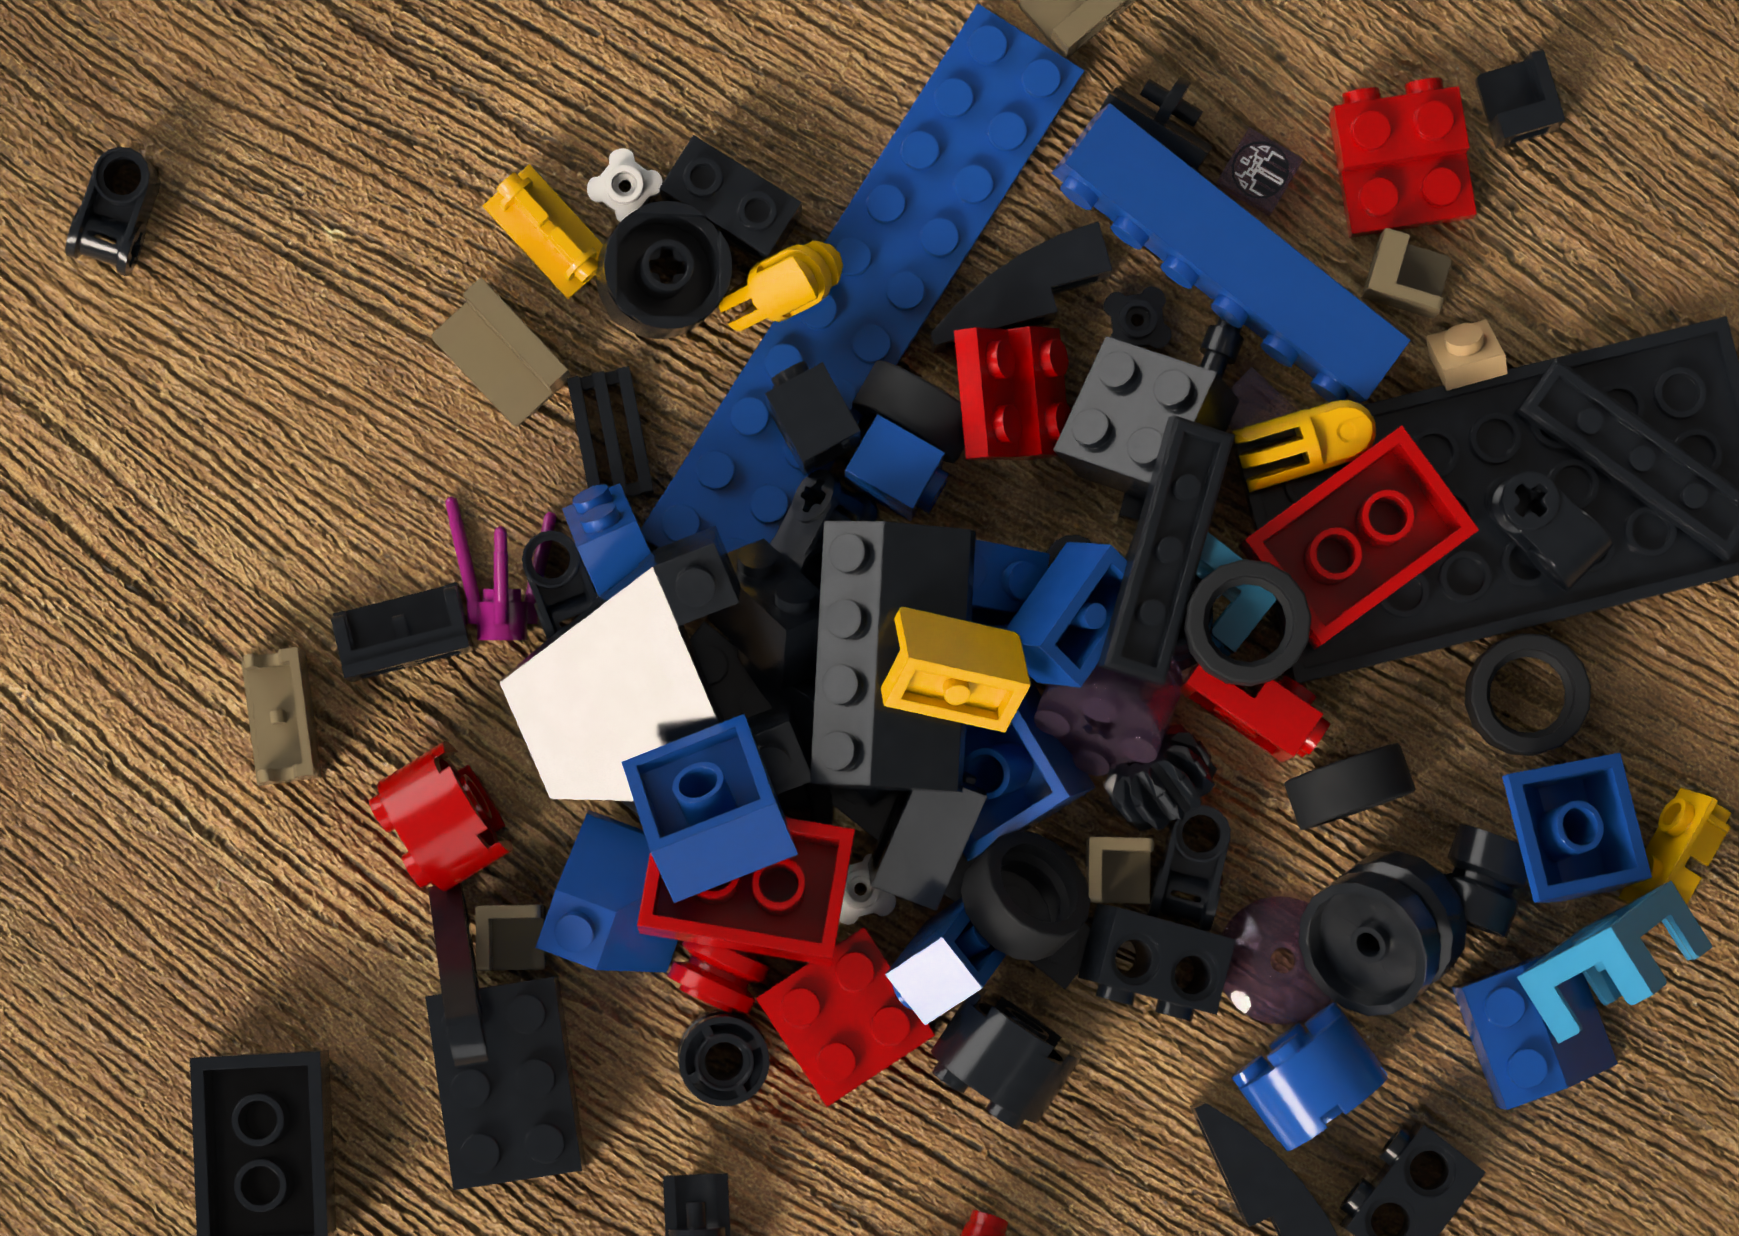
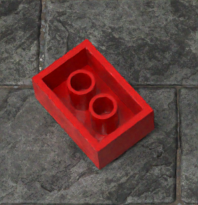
[1238,426,1479,650]
[637,817,855,966]

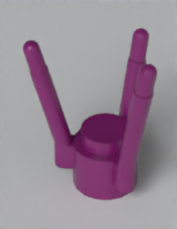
[445,496,557,640]

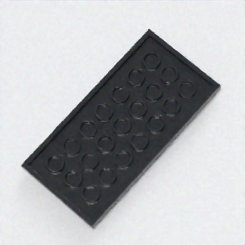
[1233,316,1739,684]

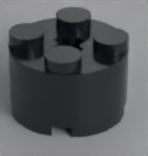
[596,201,732,339]
[931,988,1082,1130]

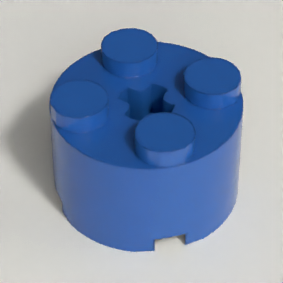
[1231,1002,1388,1151]

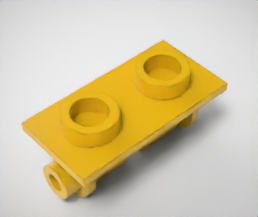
[482,164,603,300]
[1618,787,1731,922]

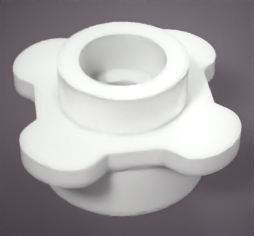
[587,148,663,222]
[840,854,896,925]

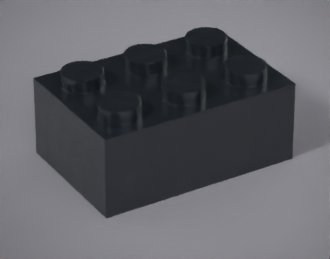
[425,977,587,1190]
[190,1050,337,1236]

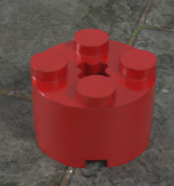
[369,741,513,892]

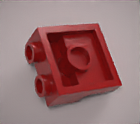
[1329,77,1477,238]
[954,326,1071,460]
[1177,663,1331,763]

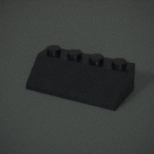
[810,521,976,792]

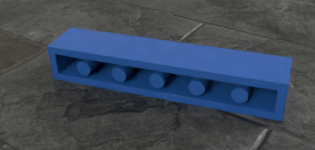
[1051,103,1411,403]

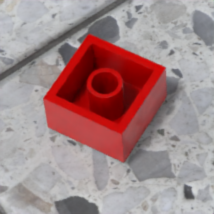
[756,927,935,1107]

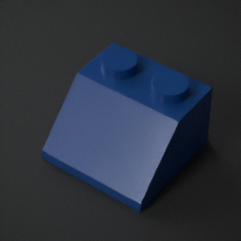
[963,679,1096,861]
[621,714,798,903]
[1502,752,1652,903]
[1452,951,1618,1110]

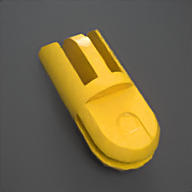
[718,241,843,332]
[1232,400,1376,493]

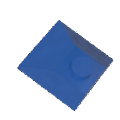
[535,810,679,973]

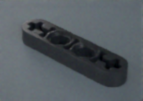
[428,883,490,1069]

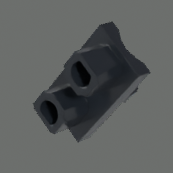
[1099,76,1214,169]
[663,1173,731,1236]

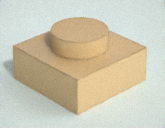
[1426,319,1508,391]

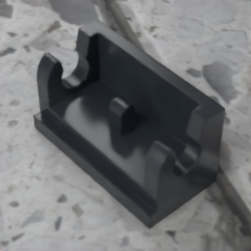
[331,582,475,682]
[868,771,987,911]

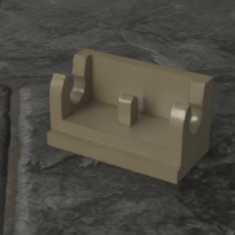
[241,647,322,786]

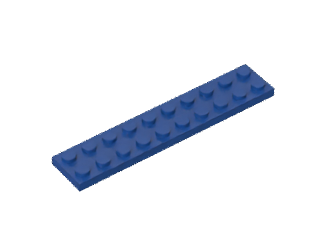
[641,4,1085,553]

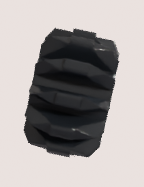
[1103,724,1217,831]

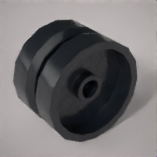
[1298,851,1467,1016]

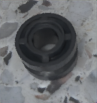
[677,1010,769,1106]

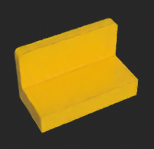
[880,607,1031,733]

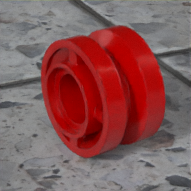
[667,941,770,1014]

